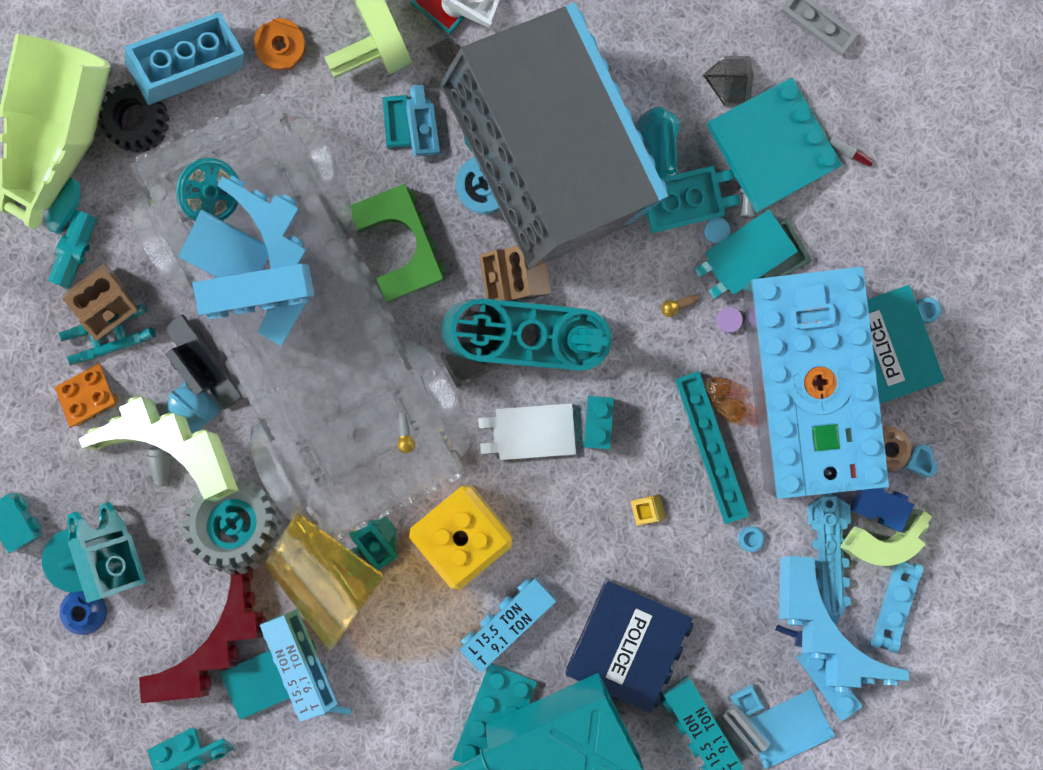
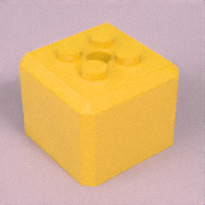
[409,484,512,590]

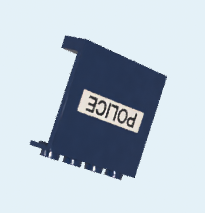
[565,578,694,713]

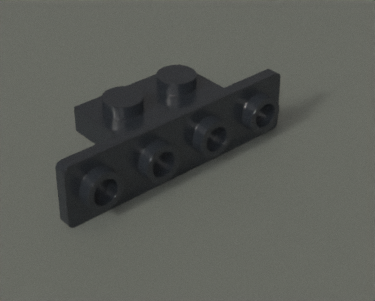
[165,314,243,409]

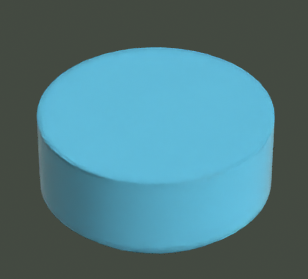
[704,218,730,244]
[917,297,941,323]
[738,526,764,552]

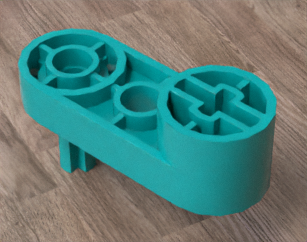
[441,299,612,371]

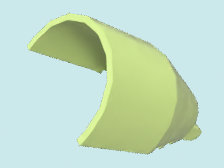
[0,34,111,229]

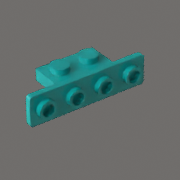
[147,727,234,770]

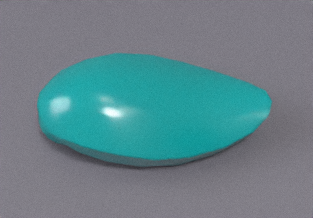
[46,177,80,234]

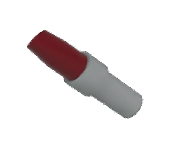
[829,135,873,167]

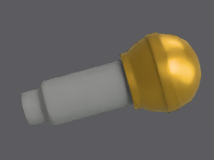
[397,413,415,453]

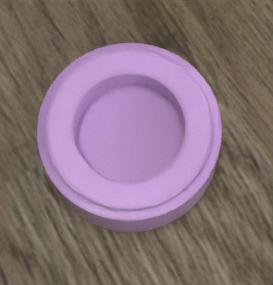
[716,307,743,333]

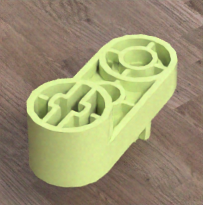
[325,0,412,79]

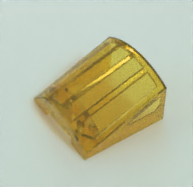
[264,513,384,653]

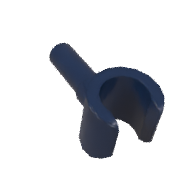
[775,625,803,647]

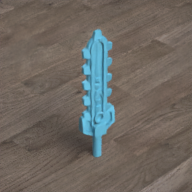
[807,493,851,624]

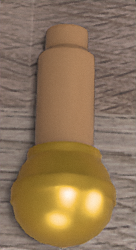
[661,294,699,317]

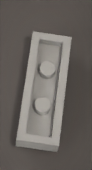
[780,0,858,56]

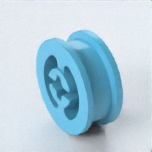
[456,157,500,214]

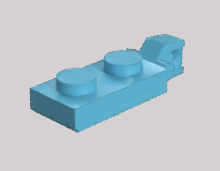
[406,85,440,157]

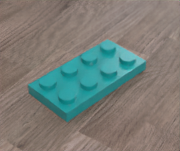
[452,663,537,763]

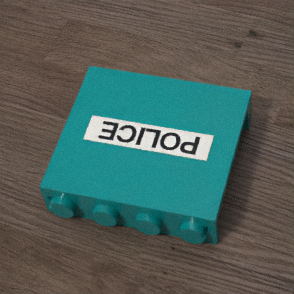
[867,284,945,404]

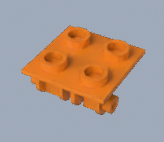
[55,363,119,428]

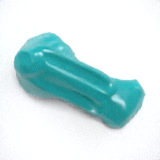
[637,106,680,178]

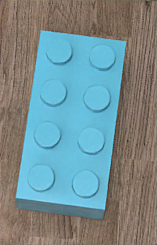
[124,12,244,105]
[192,264,314,319]

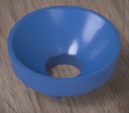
[59,591,107,635]

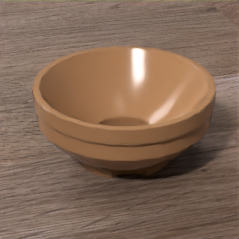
[882,426,911,472]

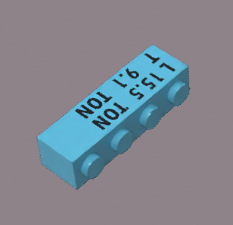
[460,577,556,673]
[260,608,338,722]

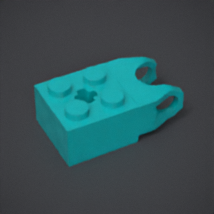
[67,502,146,603]

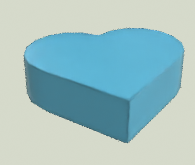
[904,444,938,477]

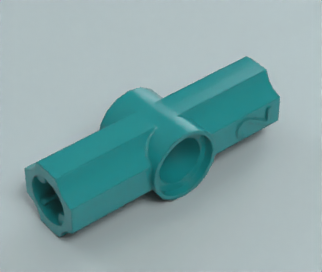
[47,210,98,289]

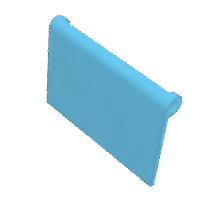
[177,209,269,278]
[748,689,835,769]

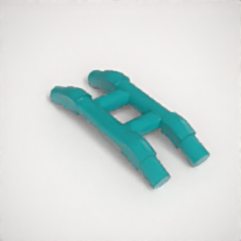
[58,303,156,366]

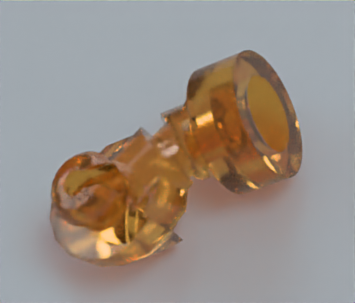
[705,377,747,424]

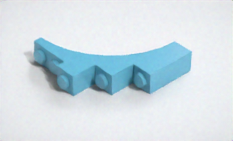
[217,175,310,346]
[779,556,909,693]

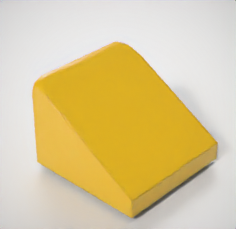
[631,494,666,526]

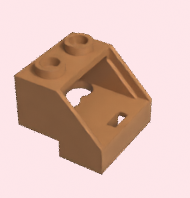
[479,246,551,301]
[62,263,138,341]

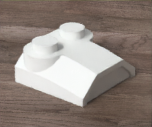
[442,0,499,28]

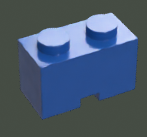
[851,487,914,532]

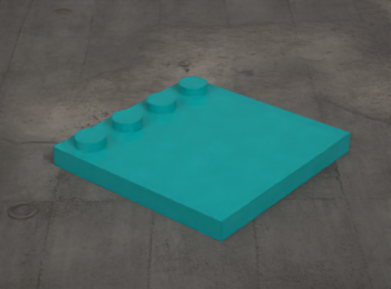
[706,77,842,213]

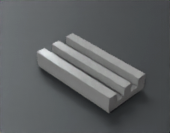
[715,705,769,760]

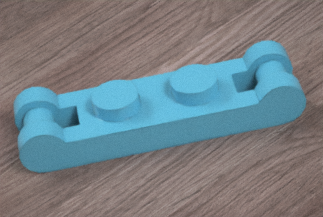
[871,561,923,653]

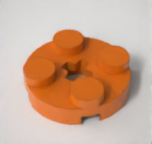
[254,18,306,71]

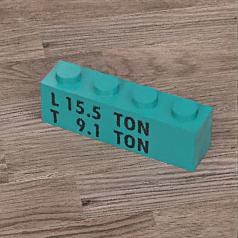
[661,676,744,770]

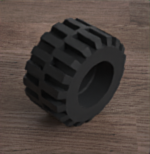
[98,83,169,153]

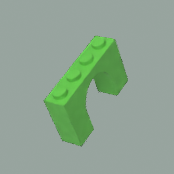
[348,184,446,303]

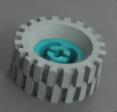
[183,477,283,574]

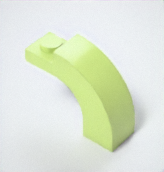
[840,509,932,566]

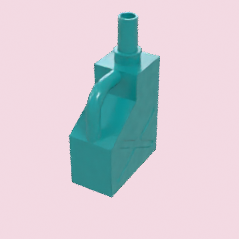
[448,673,644,770]

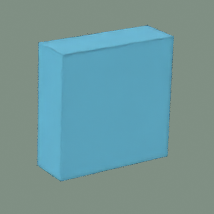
[729,684,764,717]

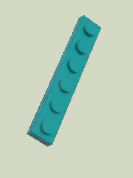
[674,371,749,525]

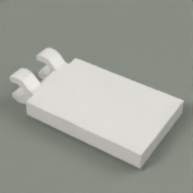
[478,403,576,460]

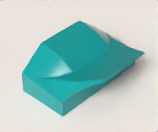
[349,514,398,571]

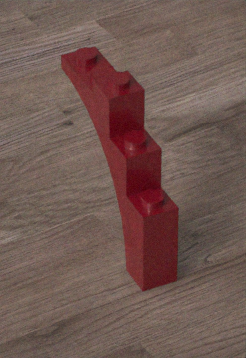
[139,566,267,703]

